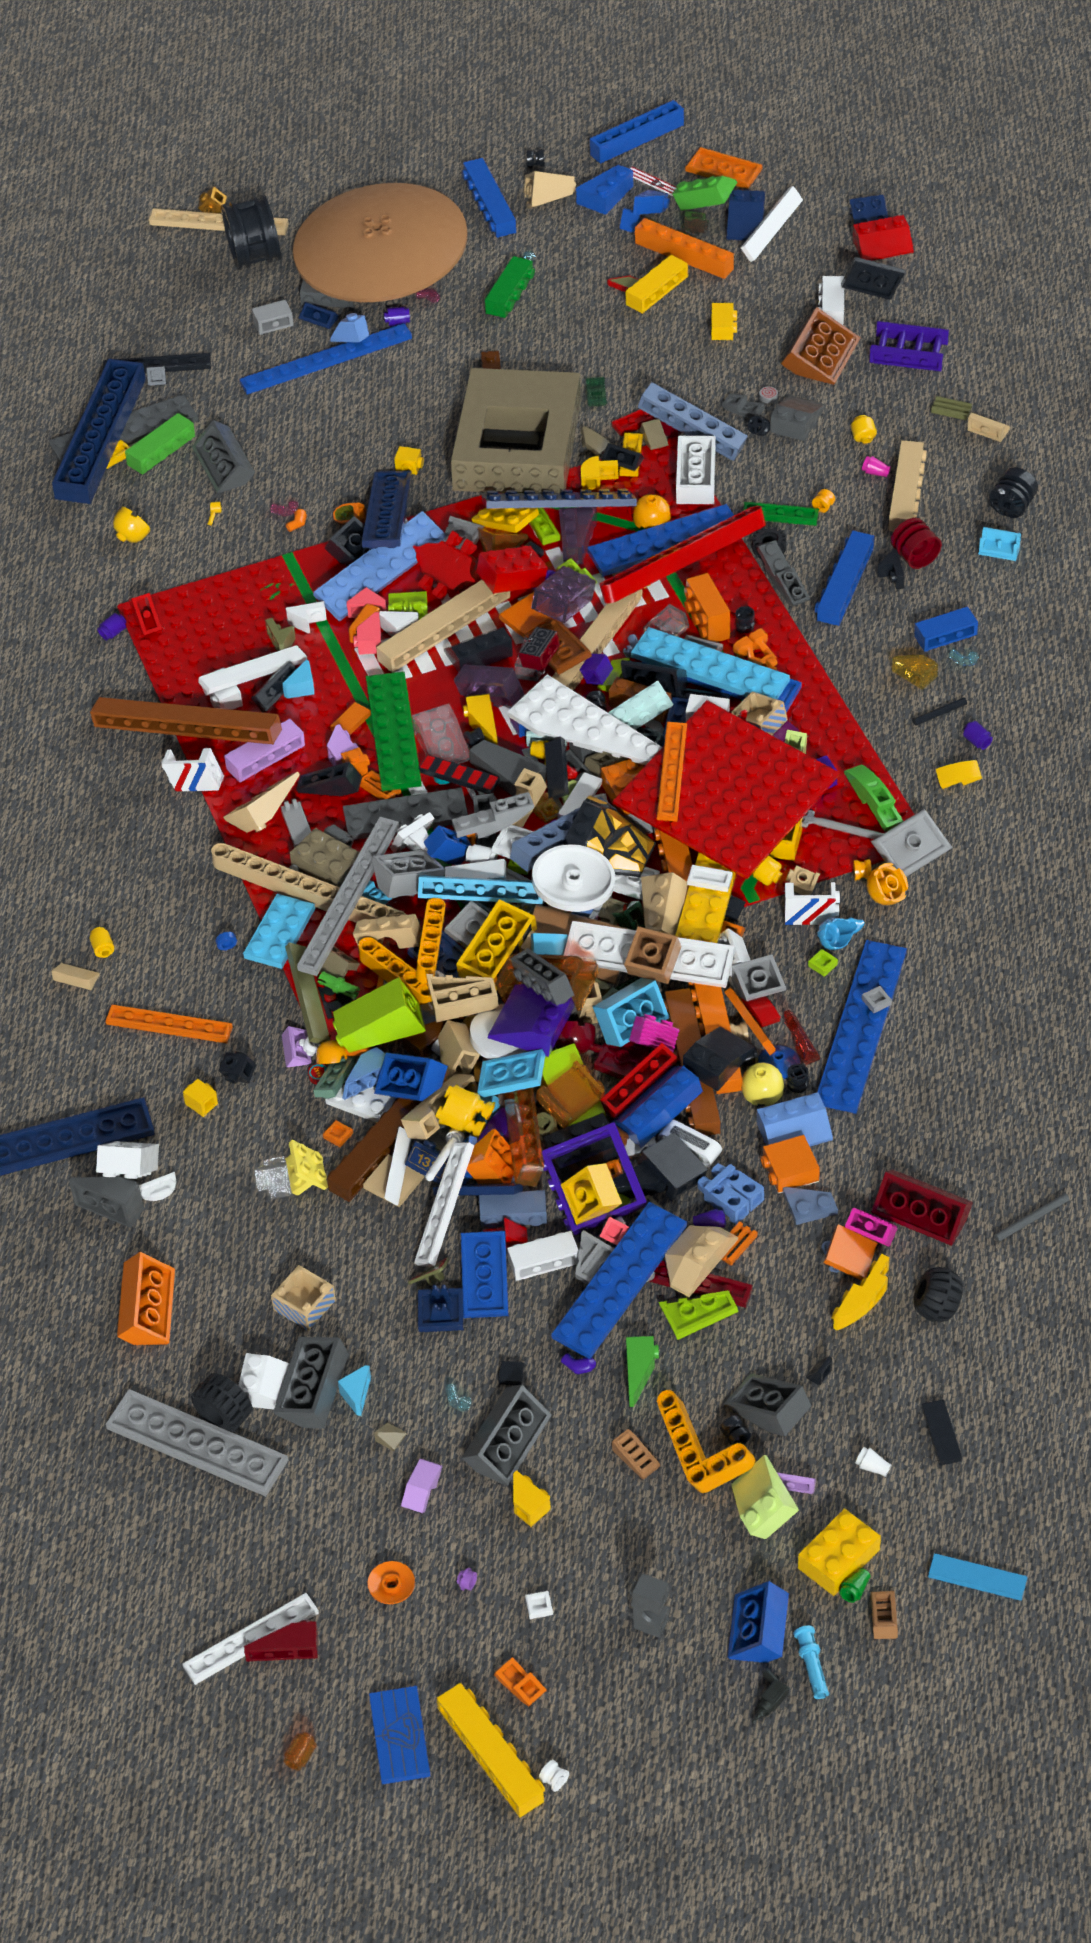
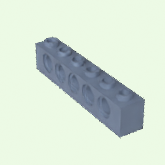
[637,382,748,461]
[510,797,617,872]

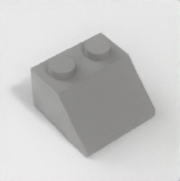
[732,954,786,1001]

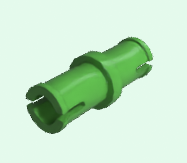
[318,971,360,1000]

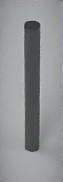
[994,1193,1070,1242]

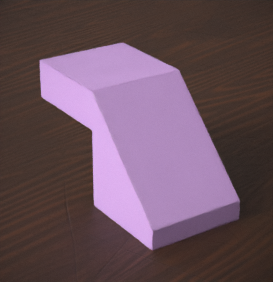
[401,1459,442,1513]

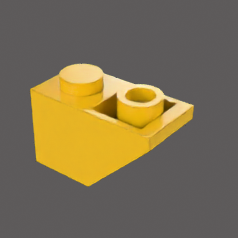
[513,1470,551,1527]

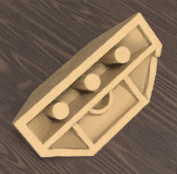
[665,1225,738,1297]

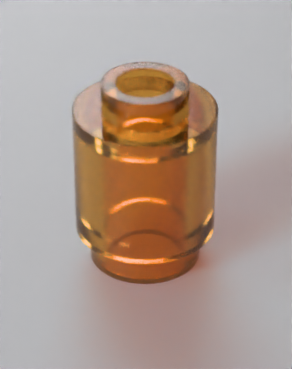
[283,1732,317,1771]

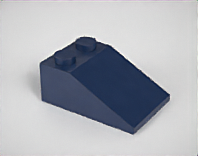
[727,190,765,240]

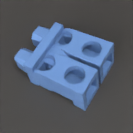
[697,1163,764,1225]

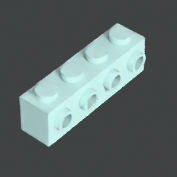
[608,681,673,730]

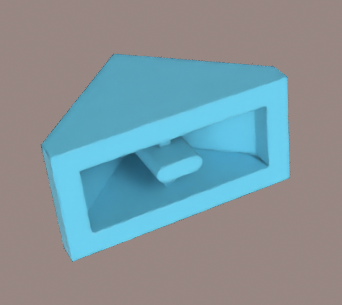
[282,660,315,699]
[338,1365,371,1416]

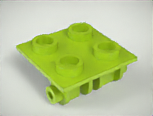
[388,591,428,619]

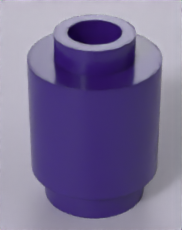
[384,307,410,326]
[97,613,126,641]
[963,721,993,750]

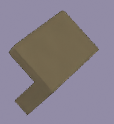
[320,946,360,978]

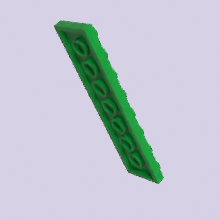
[366,672,422,791]

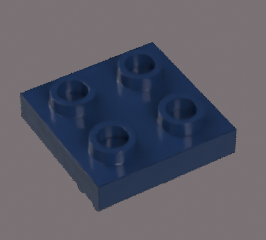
[418,1285,464,1332]

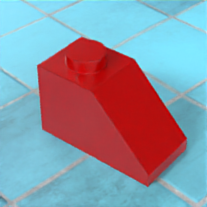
[128,593,162,635]

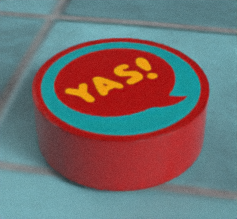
[308,1064,327,1085]

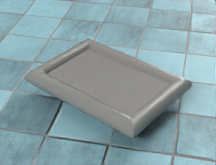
[871,809,953,877]

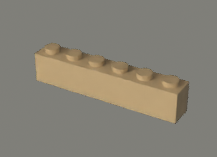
[889,441,927,531]

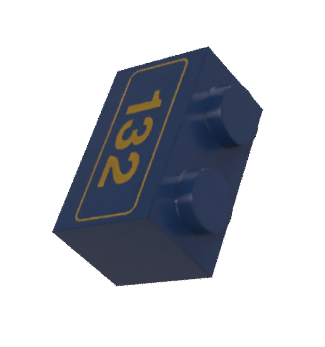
[405,1140,450,1184]

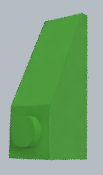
[626,1336,659,1407]

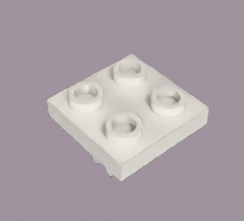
[390,812,434,853]

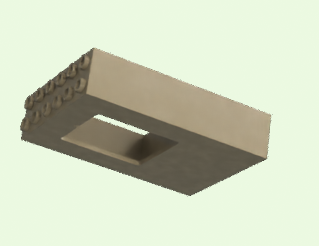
[451,368,581,493]

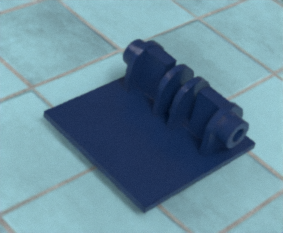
[849,194,888,224]

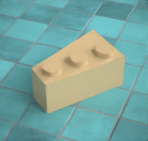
[641,872,688,936]
[426,974,499,1022]

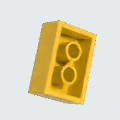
[798,1508,881,1596]

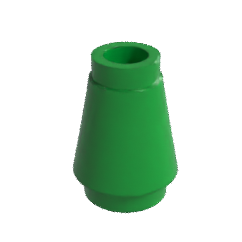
[839,1568,871,1603]

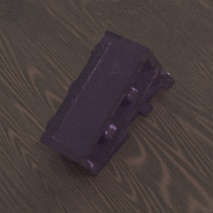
[454,664,525,708]

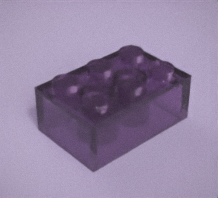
[531,566,596,623]

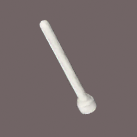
[425,1128,465,1181]

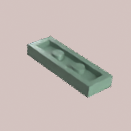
[313,1057,355,1099]

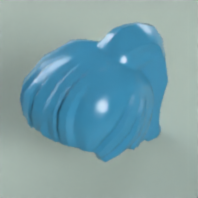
[817,917,865,950]

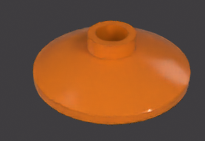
[368,1561,415,1604]

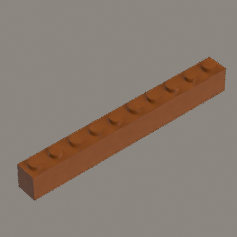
[90,697,282,745]

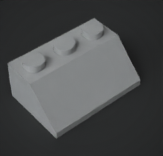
[372,850,446,898]

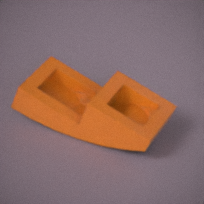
[494,1657,547,1707]

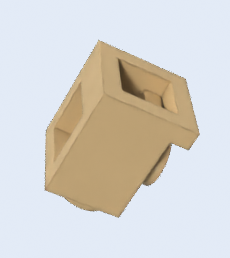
[786,865,820,895]

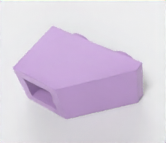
[327,724,358,766]

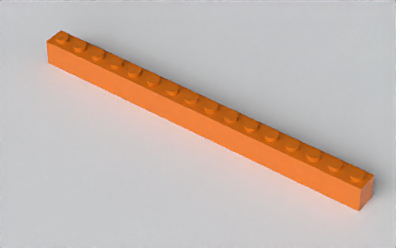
[654,828,742,1094]

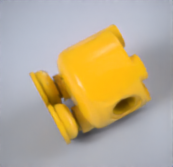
[435,1084,496,1140]

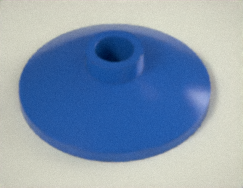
[758,1045,800,1080]

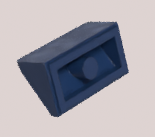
[298,302,339,329]

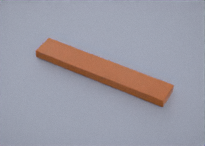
[657,721,687,822]
[105,1005,233,1043]

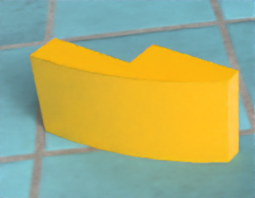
[936,760,982,789]

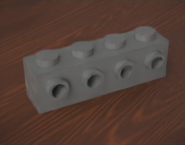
[510,948,574,1006]

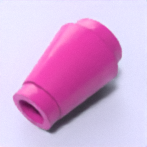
[862,456,891,477]

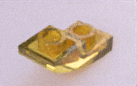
[532,793,560,823]

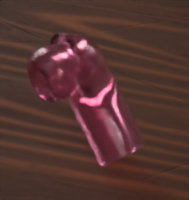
[416,289,440,303]

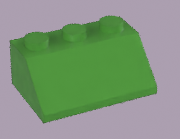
[673,176,737,211]

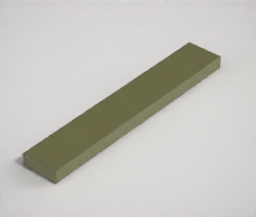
[285,942,330,1044]

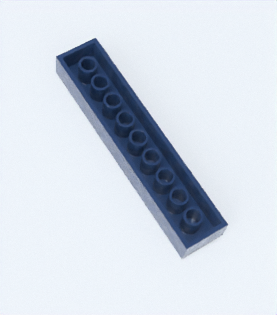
[52,359,146,504]

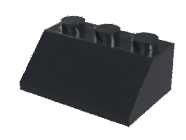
[444,627,513,676]
[621,660,688,698]

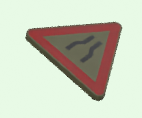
[408,1257,449,1286]

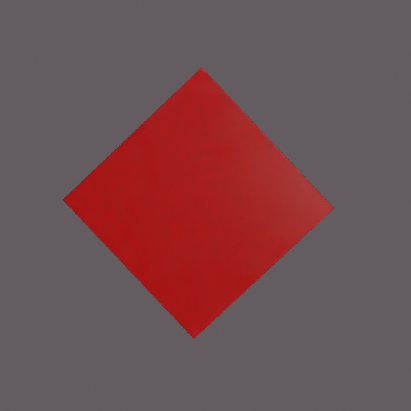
[613,700,840,879]

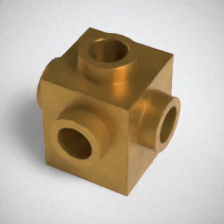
[198,186,227,214]

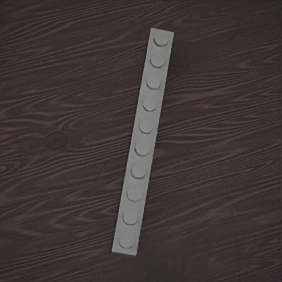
[297,817,399,976]

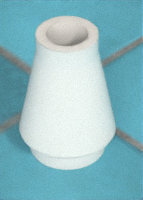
[855,1447,892,1477]

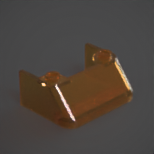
[495,954,600,1011]

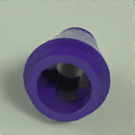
[693,1208,726,1228]

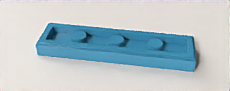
[928,1553,1027,1601]

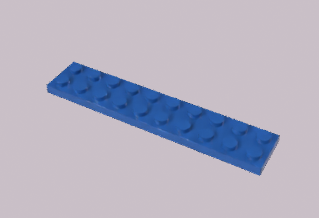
[817,940,907,1114]

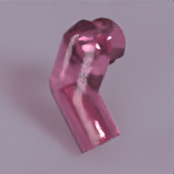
[270,501,298,517]

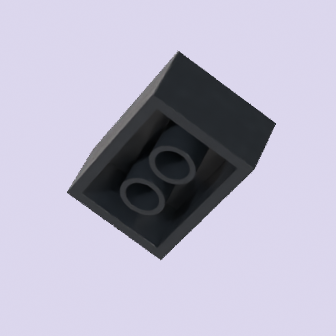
[543,1113,620,1183]

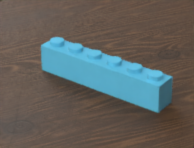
[418,875,543,904]

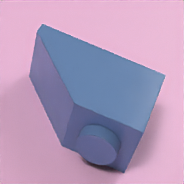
[330,313,369,342]

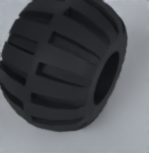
[914,1267,963,1322]

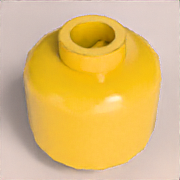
[851,415,877,444]
[752,856,783,886]

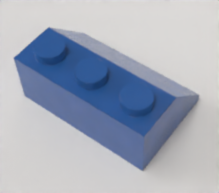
[374,1053,448,1101]
[728,1581,789,1663]

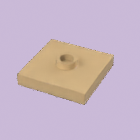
[363,1154,424,1207]

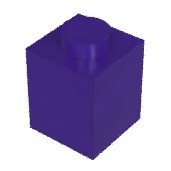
[580,654,613,685]

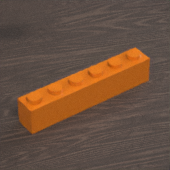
[635,218,734,279]

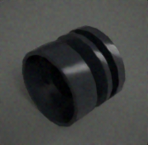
[989,467,1038,518]

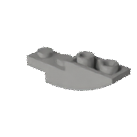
[452,792,534,839]

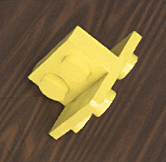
[285,1140,328,1195]

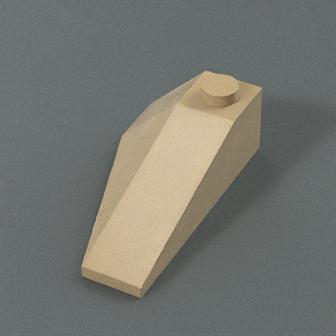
[223,771,300,833]

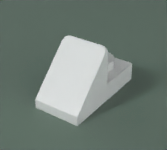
[286,601,327,633]

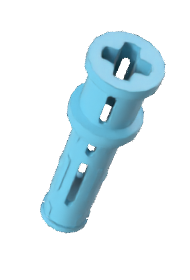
[794,1625,829,1699]

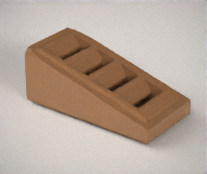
[612,1429,660,1480]
[871,1591,898,1639]

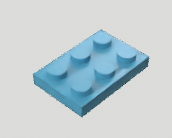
[477,1049,545,1098]

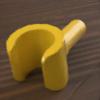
[208,502,221,525]

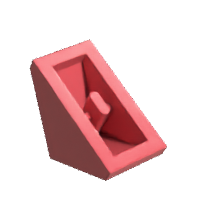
[347,587,386,618]

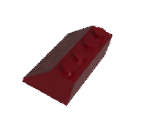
[871,1170,973,1246]

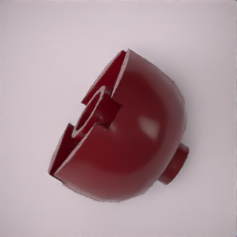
[555,1021,596,1055]

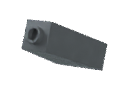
[469,740,547,796]

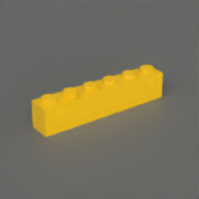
[437,1683,545,1817]

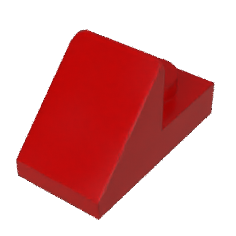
[483,1218,528,1250]

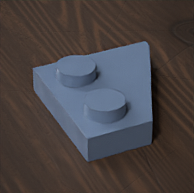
[783,1187,838,1225]

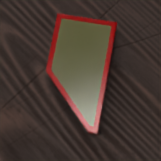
[607,275,639,292]

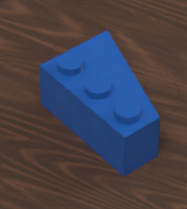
[576,165,633,215]

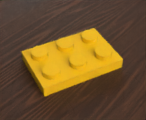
[472,508,539,533]

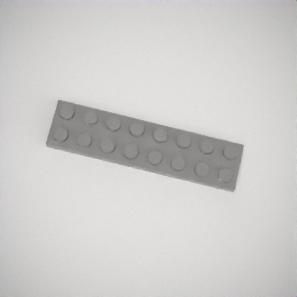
[106,1389,288,1497]

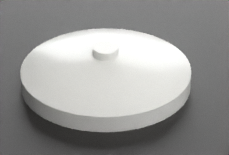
[532,845,615,912]
[469,1004,530,1060]

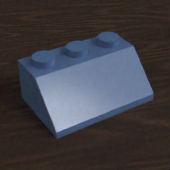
[757,1092,833,1146]

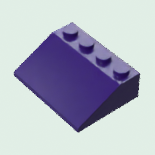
[488,984,578,1057]

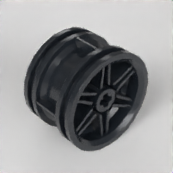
[221,194,281,270]

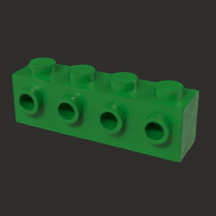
[485,256,535,318]

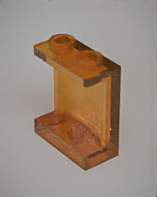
[536,1060,605,1128]

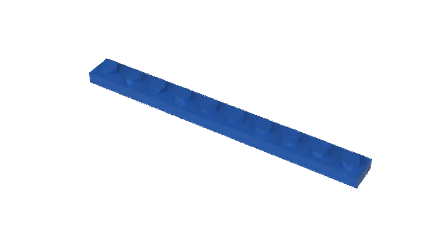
[239,323,412,394]

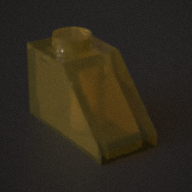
[892,655,938,690]

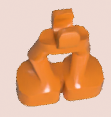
[733,628,778,671]

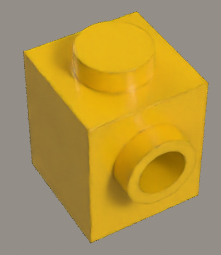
[394,446,424,475]
[183,1079,218,1117]

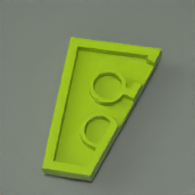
[659,1291,739,1340]

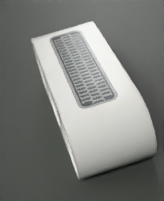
[657,1120,722,1168]

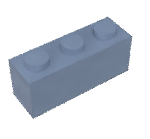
[479,1190,547,1229]

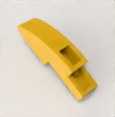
[832,1254,890,1330]

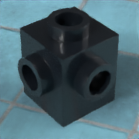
[218,1051,256,1084]

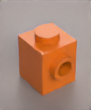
[341,747,370,777]

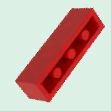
[600,1043,677,1120]

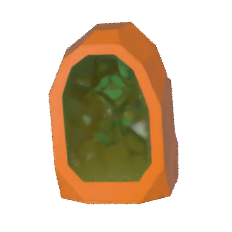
[333,503,367,525]

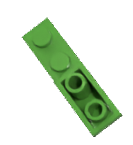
[844,765,904,832]

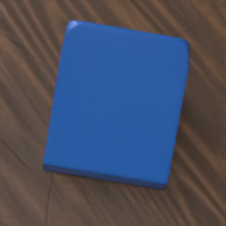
[620,208,640,233]

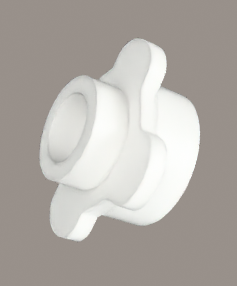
[299,1037,320,1056]

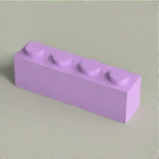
[224,719,305,782]

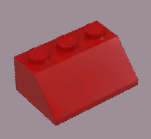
[852,215,914,261]

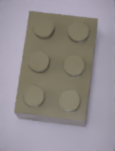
[290,828,360,888]

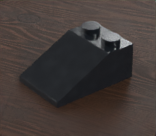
[325,516,371,566]
[683,1027,755,1091]

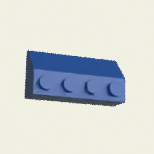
[611,1066,703,1148]

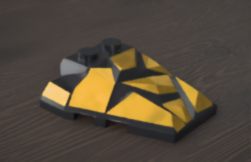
[564,795,656,877]

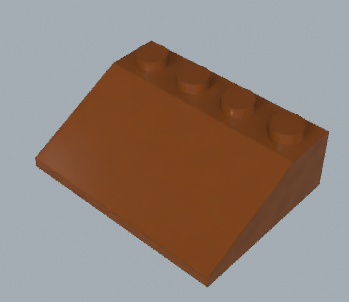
[781,307,860,385]

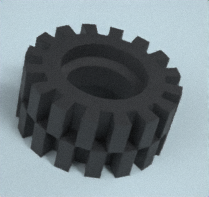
[752,526,786,559]

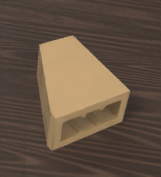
[438,1020,480,1083]

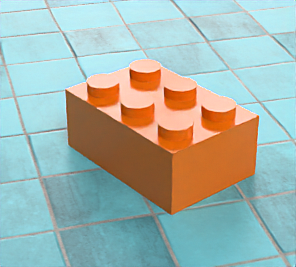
[684,573,730,643]
[601,759,644,816]

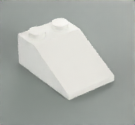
[238,1353,290,1409]

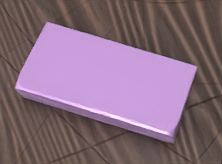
[282,1026,312,1067]
[777,1473,816,1494]

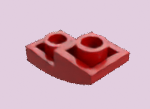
[741,996,781,1028]

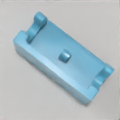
[979,527,1021,561]

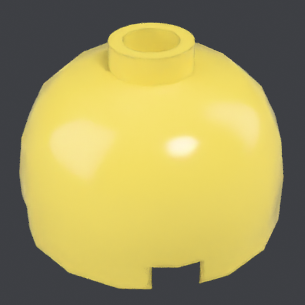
[742,1062,784,1106]

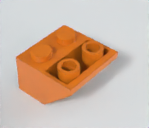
[467,1129,520,1184]

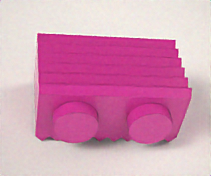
[629,1014,680,1052]
[845,1208,898,1247]

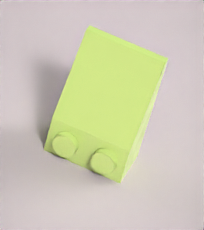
[731,1455,799,1539]

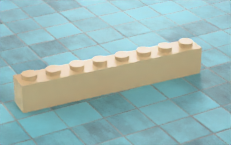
[376,580,510,673]

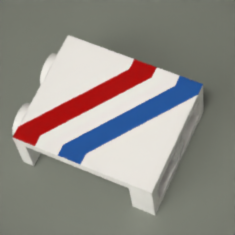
[162,748,224,792]
[785,882,840,925]

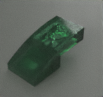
[586,377,607,407]

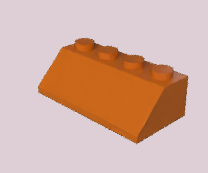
[117,1252,175,1345]

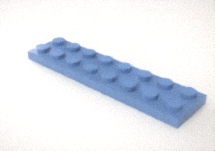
[313,511,447,621]

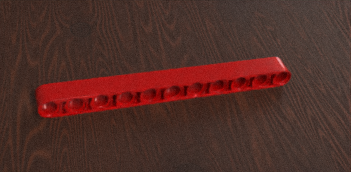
[599,506,766,604]

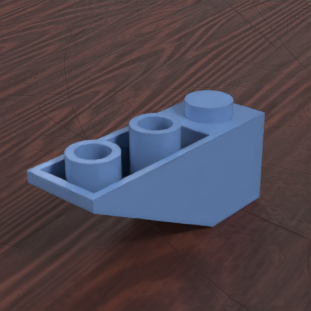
[342,1047,385,1100]

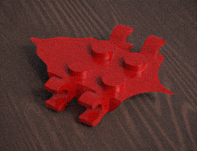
[413,531,477,601]

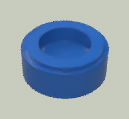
[215,932,237,951]

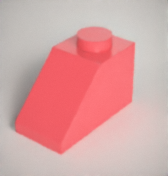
[353,612,381,655]

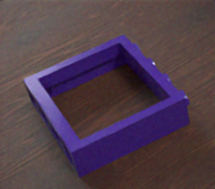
[539,1122,647,1236]

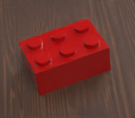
[476,546,548,594]

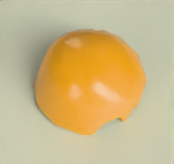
[316,1040,348,1064]

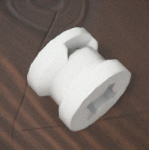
[539,1760,569,1792]

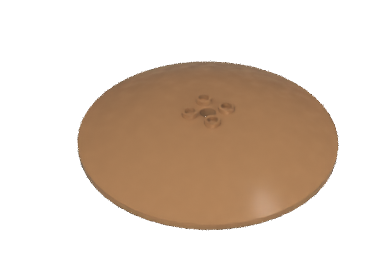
[293,183,468,302]

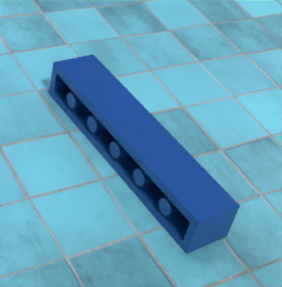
[590,100,684,164]
[461,158,516,238]
[815,531,874,626]

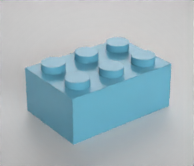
[593,978,669,1047]

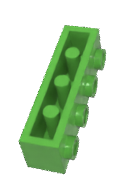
[125,413,195,475]

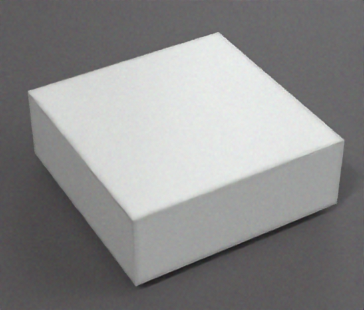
[525,1591,553,1619]

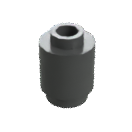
[323,825,353,847]

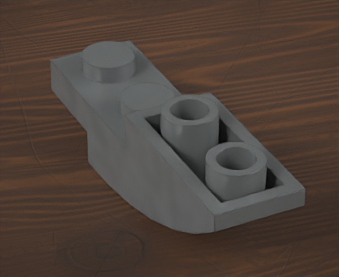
[758,540,810,606]

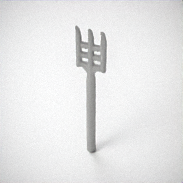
[802,810,884,839]

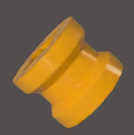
[812,489,835,513]
[853,859,872,881]

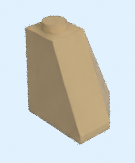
[524,171,576,208]

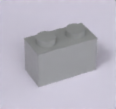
[252,300,294,335]

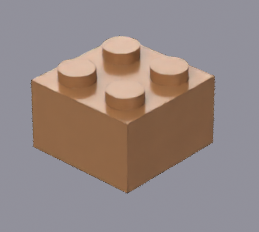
[624,927,682,984]

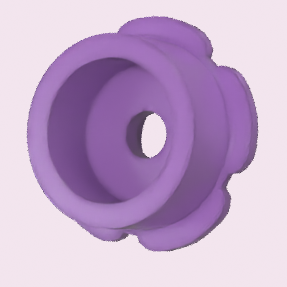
[457,1568,477,1591]

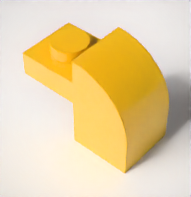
[581,456,618,491]

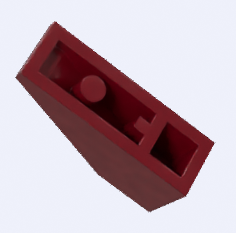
[244,1620,318,1662]

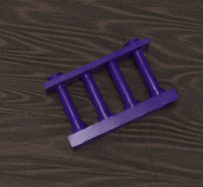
[870,321,949,371]

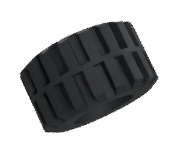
[191,1373,253,1433]

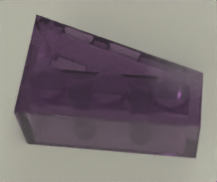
[559,507,597,564]

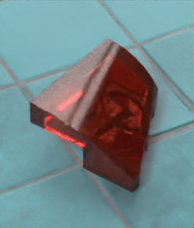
[784,1010,821,1065]

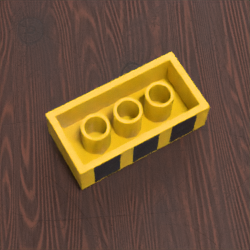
[456,899,537,991]

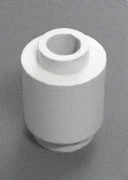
[466,844,498,863]

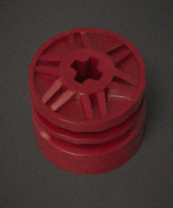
[890,517,942,569]

